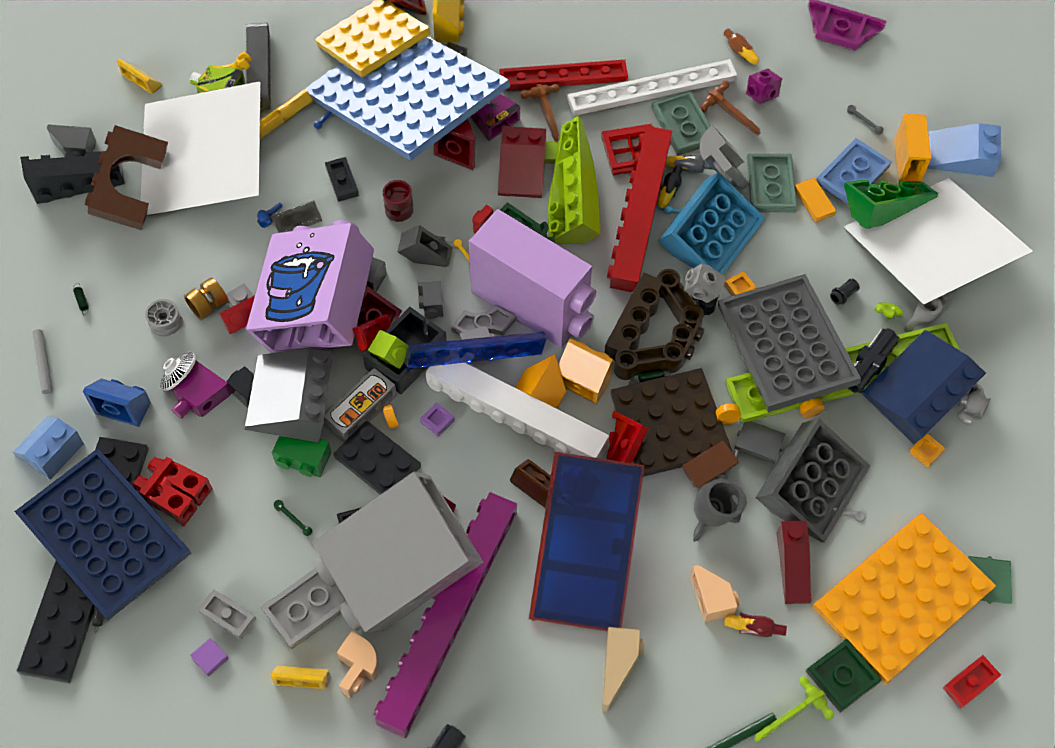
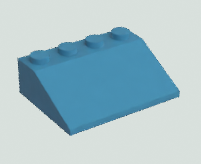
[658,172,765,275]

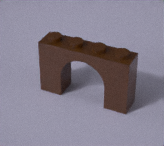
[85,125,168,230]

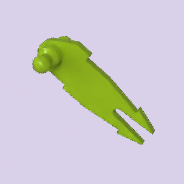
[754,676,834,742]

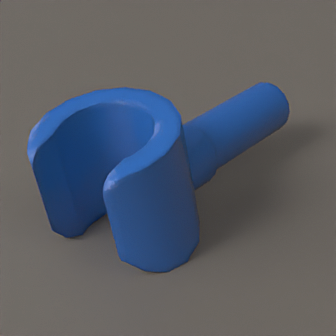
[257,202,283,228]

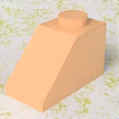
[690,565,740,622]

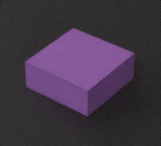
[420,402,455,437]
[190,638,229,677]

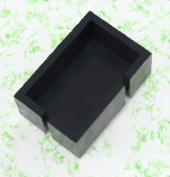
[363,306,447,394]

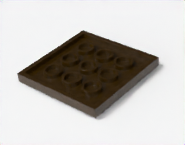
[610,368,732,478]

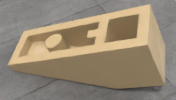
[602,627,644,712]

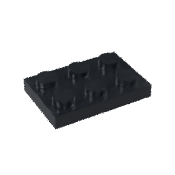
[333,420,421,495]

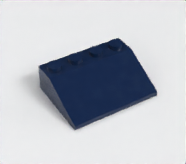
[861,330,986,444]

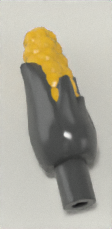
[666,154,714,173]

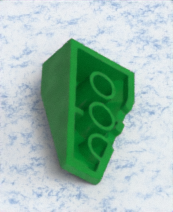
[844,179,939,229]

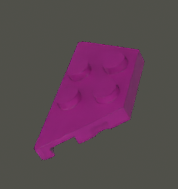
[808,0,887,51]

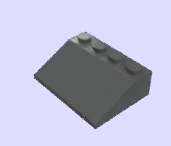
[244,348,333,443]
[755,418,870,542]

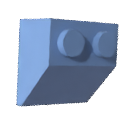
[13,416,84,480]

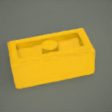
[117,59,162,94]
[270,666,329,689]

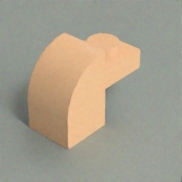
[337,631,379,698]

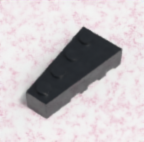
[20,151,125,204]

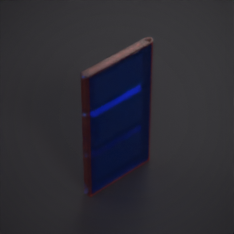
[528,452,645,632]

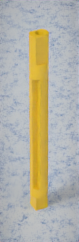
[260,89,313,139]

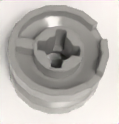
[145,299,182,337]

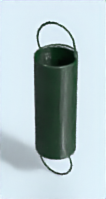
[73,283,89,315]
[632,369,670,383]

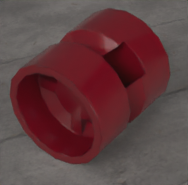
[383,180,414,222]

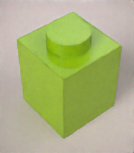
[368,330,412,369]

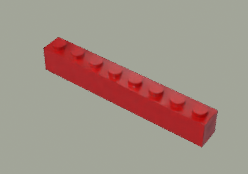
[607,125,672,292]

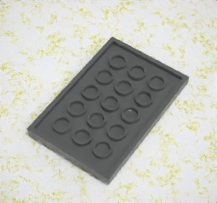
[718,274,861,412]

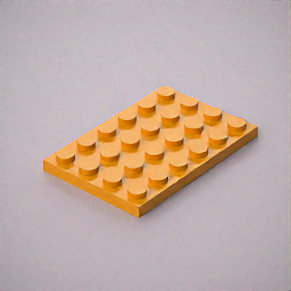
[812,513,996,685]

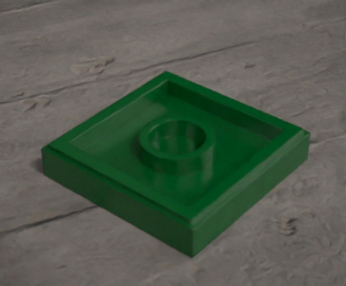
[806,639,882,713]

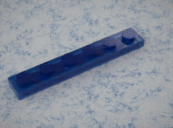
[405,332,547,369]

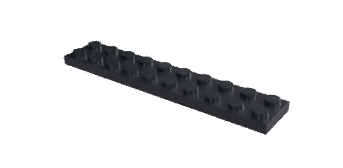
[17,437,149,683]

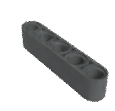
[246,23,271,109]

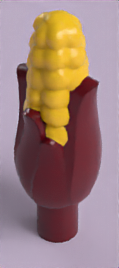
[724,612,787,637]

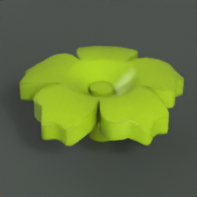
[874,302,904,319]

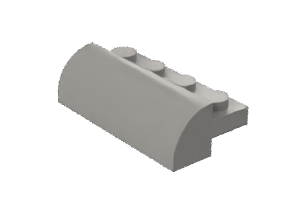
[700,125,750,189]

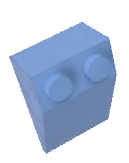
[927,123,1001,177]

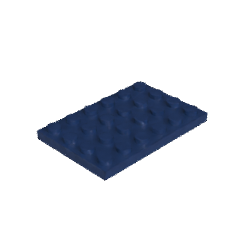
[14,448,192,621]

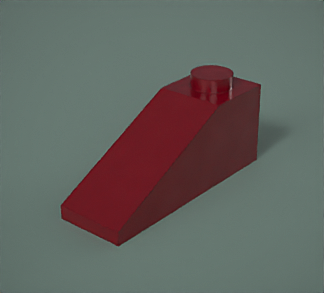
[777,521,811,604]

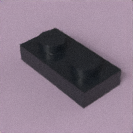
[324,157,359,202]

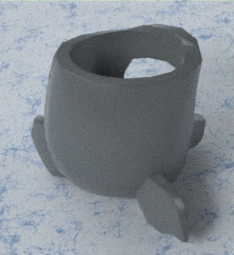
[693,477,747,542]

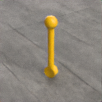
[453,239,470,262]

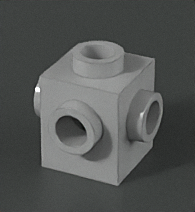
[684,263,725,303]

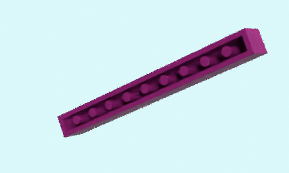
[373,492,517,739]

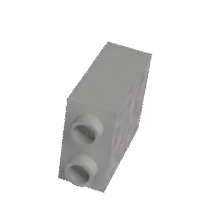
[312,472,484,632]

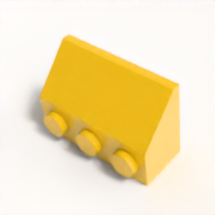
[432,0,465,42]

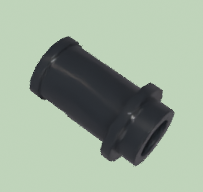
[830,278,860,305]

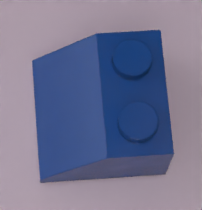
[82,378,151,427]

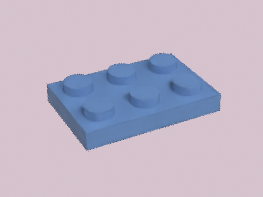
[816,138,892,204]

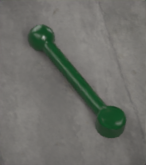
[274,500,313,536]

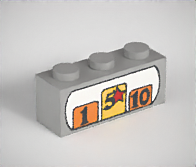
[324,368,397,442]

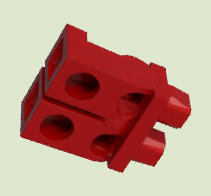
[133,456,213,526]

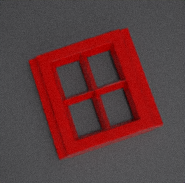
[601,123,653,176]

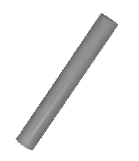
[33,329,52,394]

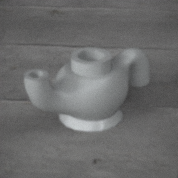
[904,293,950,332]
[958,383,991,426]

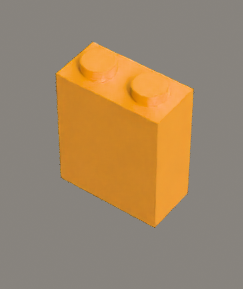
[894,113,931,183]

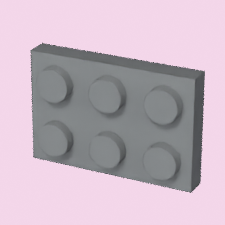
[261,568,346,650]

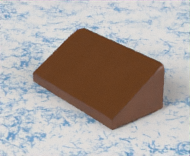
[681,440,739,488]
[510,459,561,509]

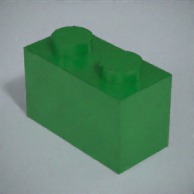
[271,436,331,477]

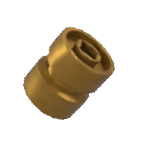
[184,277,229,320]

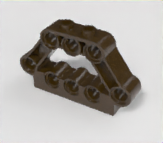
[604,269,704,380]

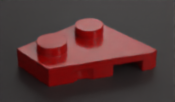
[606,411,649,472]

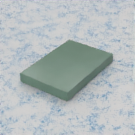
[651,91,711,156]
[747,154,797,212]

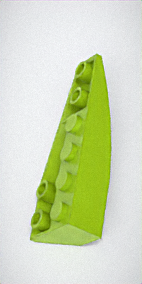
[548,116,601,244]

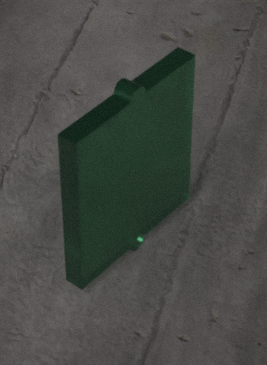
[968,556,1012,604]

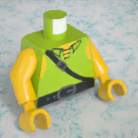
[190,52,252,93]

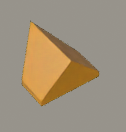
[514,354,567,409]

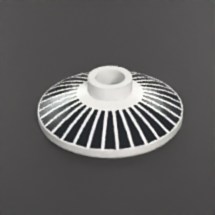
[159,352,196,391]

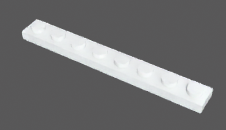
[568,59,737,116]

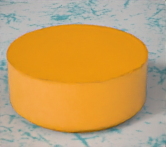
[799,398,825,418]
[715,403,741,425]
[382,404,399,429]

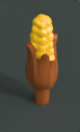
[723,28,759,65]

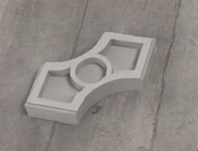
[451,305,516,336]

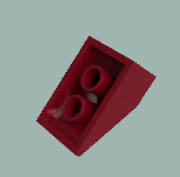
[498,126,546,198]

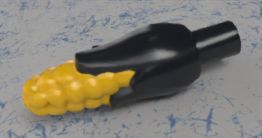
[658,165,683,208]

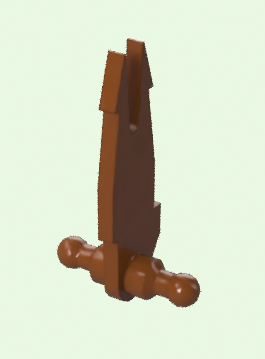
[700,81,761,136]
[520,84,560,142]

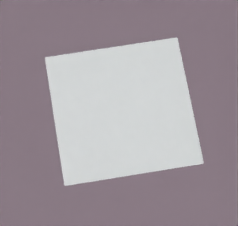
[141,82,260,215]
[844,178,1033,304]

